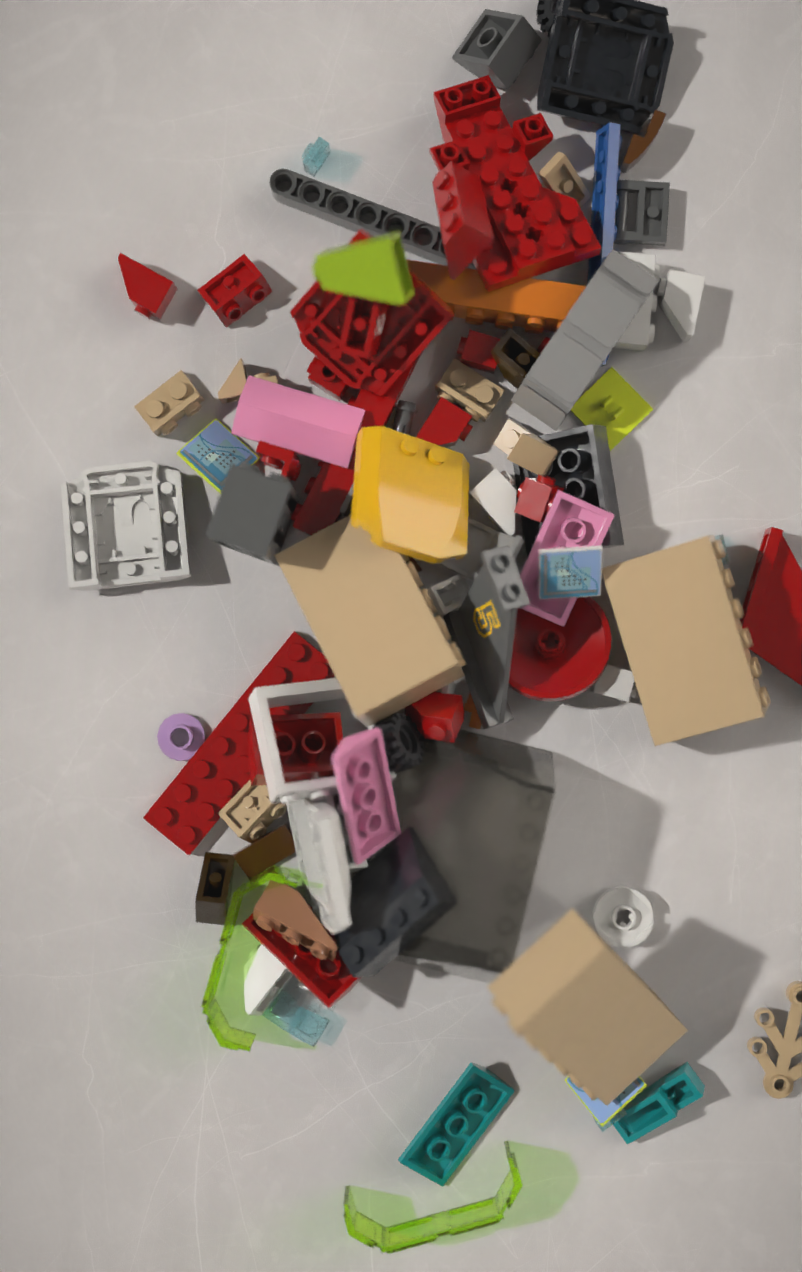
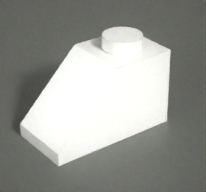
[656,269,705,342]
[469,468,516,536]
[243,944,293,1016]

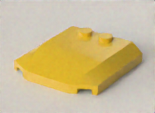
[351,426,470,564]

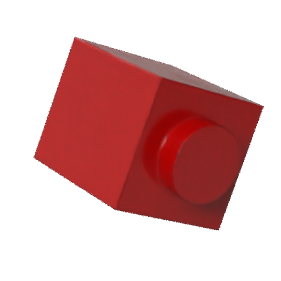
[456,330,500,374]

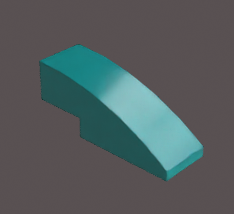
[610,1062,705,1145]

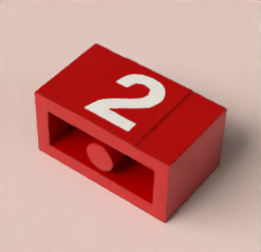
[339,295,388,359]

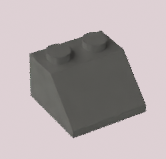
[452,9,542,89]

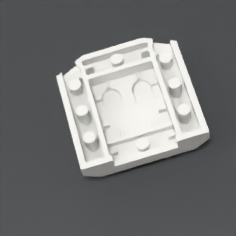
[61,460,191,591]
[286,798,351,934]

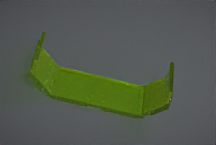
[201,865,301,1052]
[343,1141,523,1254]

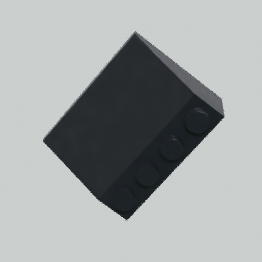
[513,424,624,558]
[334,827,458,977]

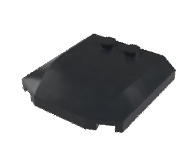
[537,0,674,133]

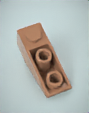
[253,878,338,961]

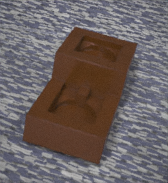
[621,110,666,173]

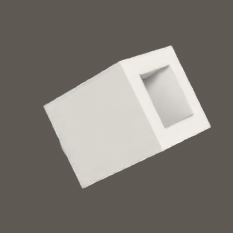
[590,665,637,702]

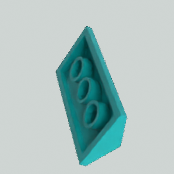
[398,1062,515,1187]

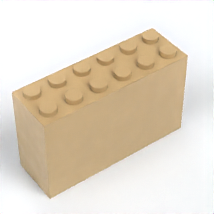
[274,515,466,727]
[602,535,771,746]
[488,908,688,1106]

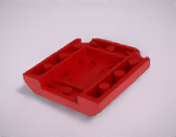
[290,228,455,396]

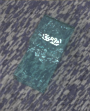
[263,989,330,1046]

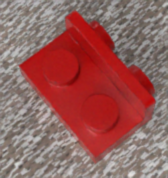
[197,254,272,327]
[256,440,302,482]

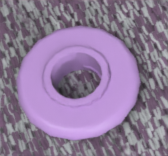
[157,713,205,761]

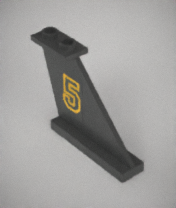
[443,546,530,729]

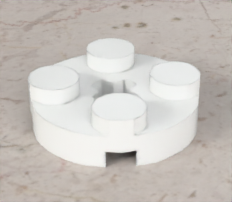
[592,885,653,947]

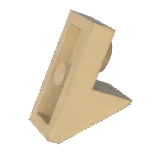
[538,151,591,208]
[218,358,279,404]
[493,419,559,475]

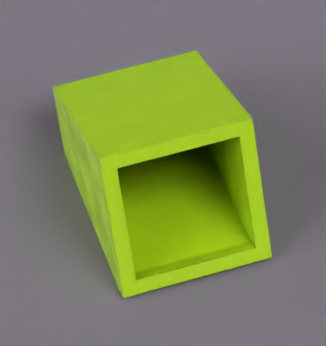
[312,231,415,305]

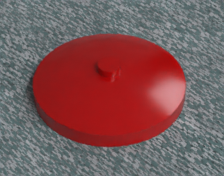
[508,596,611,702]

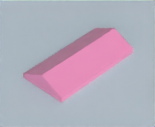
[231,376,365,469]
[520,490,615,627]
[332,728,401,865]

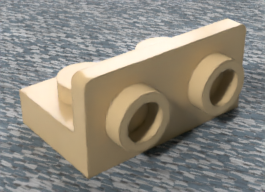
[435,358,505,422]
[134,370,204,436]
[218,780,287,843]

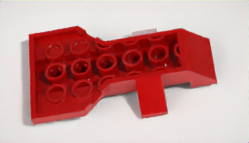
[429,75,602,292]

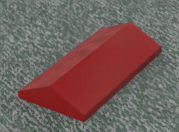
[242,883,362,1009]

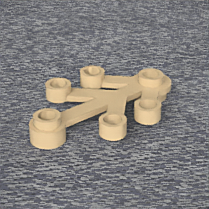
[747,981,802,1099]

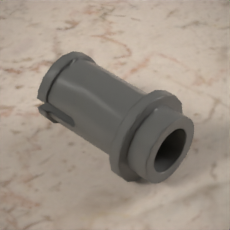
[392,400,418,435]

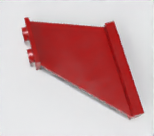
[740,527,802,687]

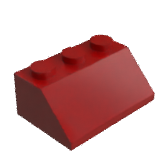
[432,161,494,280]
[248,712,343,786]

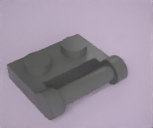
[613,180,670,245]

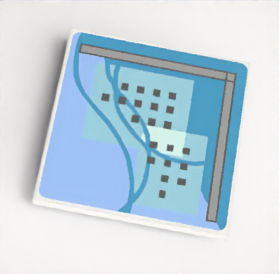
[539,546,602,600]

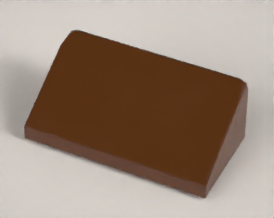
[233,823,296,879]

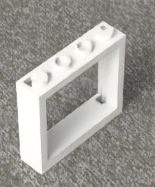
[248,678,396,805]

